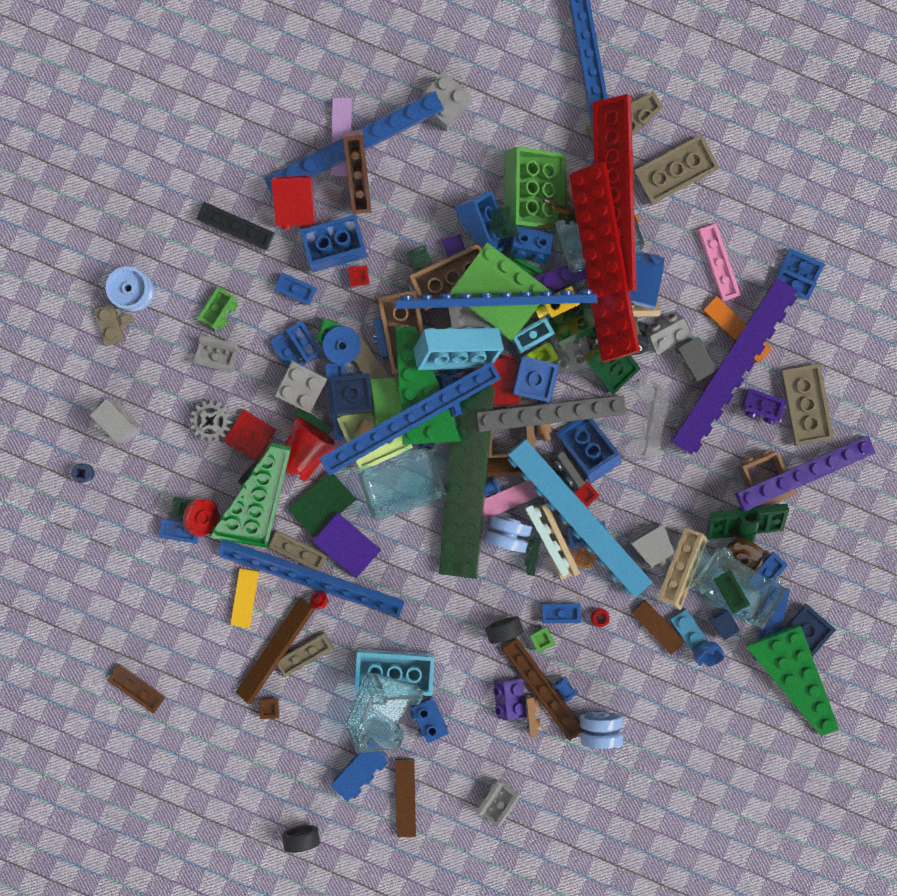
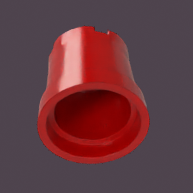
[284,417,338,481]

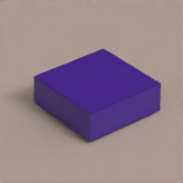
[442,234,466,258]

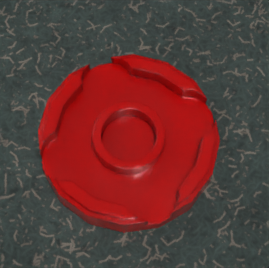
[183,498,220,537]

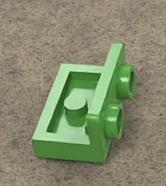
[197,287,239,331]

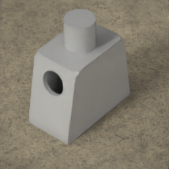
[629,523,674,572]

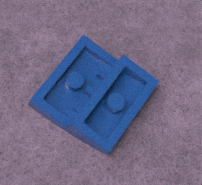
[774,248,825,300]
[269,320,323,369]

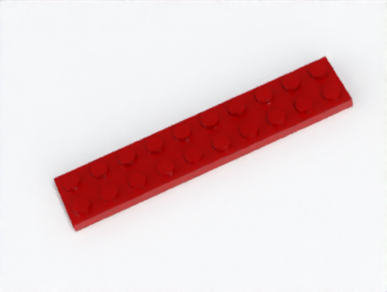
[592,94,636,292]
[569,161,640,362]

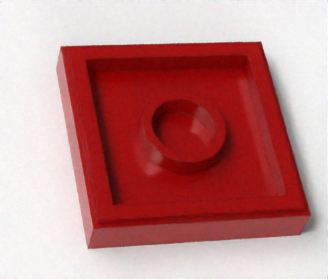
[223,409,277,461]

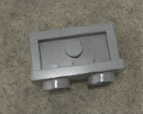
[645,312,691,355]
[194,335,238,373]
[476,781,521,827]

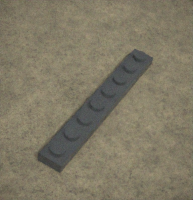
[475,396,626,432]

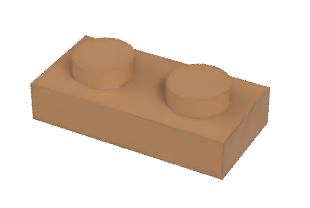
[526,694,541,737]

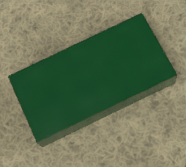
[294,408,333,434]
[713,570,750,614]

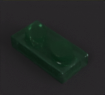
[523,536,541,576]

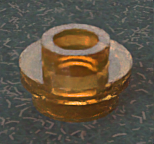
[575,550,595,569]

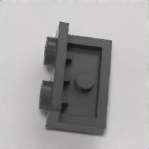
[550,449,587,491]

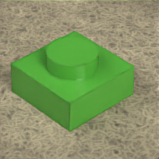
[529,626,555,653]

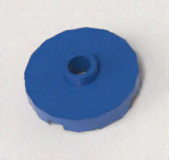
[322,325,361,364]

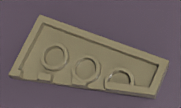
[586,91,663,142]

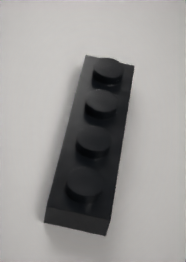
[196,202,275,251]

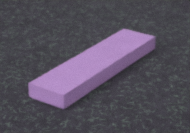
[331,98,352,176]

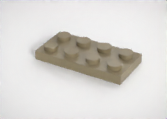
[633,134,720,206]
[780,363,834,446]

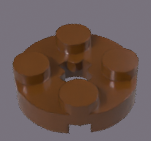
[723,538,763,575]

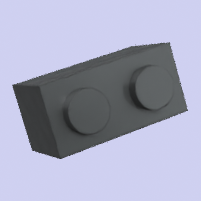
[675,337,717,383]

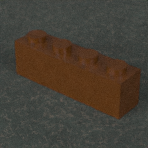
[343,129,372,214]

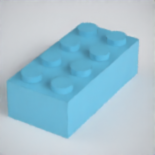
[413,327,504,370]
[355,648,435,696]

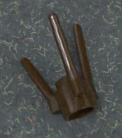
[537,198,577,229]

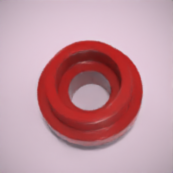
[310,590,328,609]
[590,608,610,628]

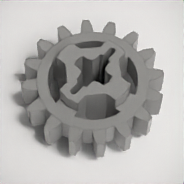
[189,400,233,442]

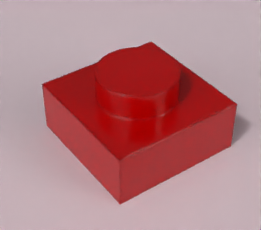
[348,265,370,288]
[573,481,600,507]

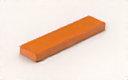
[702,296,772,363]

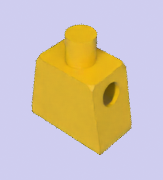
[535,285,580,319]

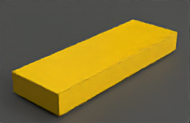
[230,568,259,628]

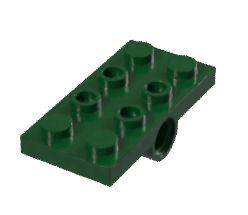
[549,303,597,347]
[706,504,789,543]

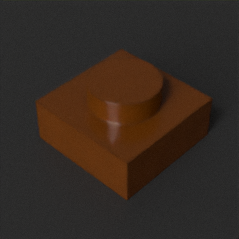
[259,698,280,719]

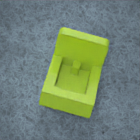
[525,342,559,363]

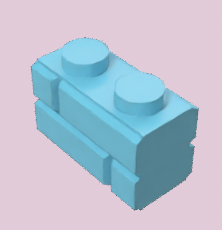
[512,317,555,354]

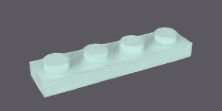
[525,504,570,577]

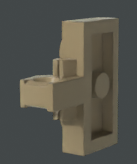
[94,304,135,346]

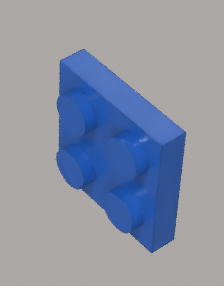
[512,356,559,402]

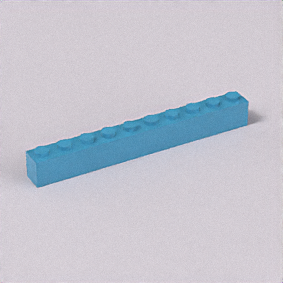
[507,438,653,598]

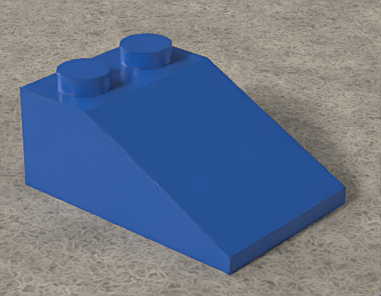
[455,190,510,252]
[629,249,665,310]
[556,419,622,484]

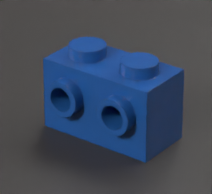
[508,226,553,263]
[410,695,449,743]

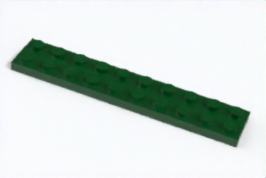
[439,386,496,579]

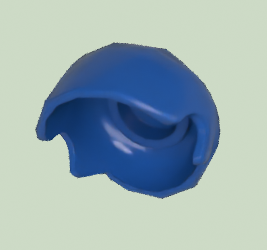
[693,641,725,667]

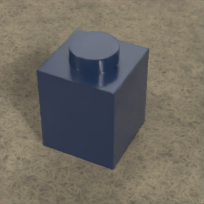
[708,608,740,641]

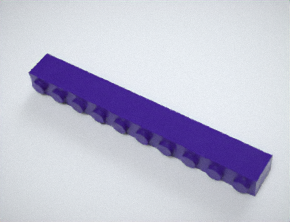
[670,278,798,455]

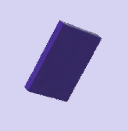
[313,512,381,578]

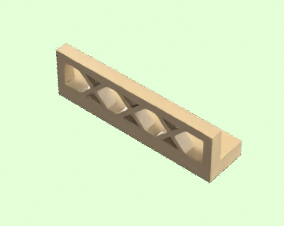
[537,503,580,580]
[657,528,707,610]

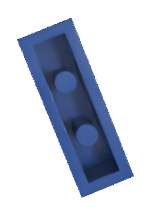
[331,739,388,802]

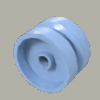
[105,266,155,312]
[485,515,532,553]
[580,712,624,749]

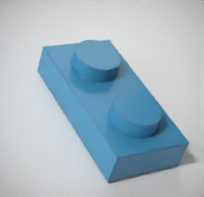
[670,608,708,651]

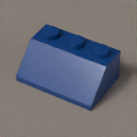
[300,214,368,273]

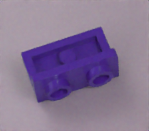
[741,388,786,425]
[493,678,527,721]

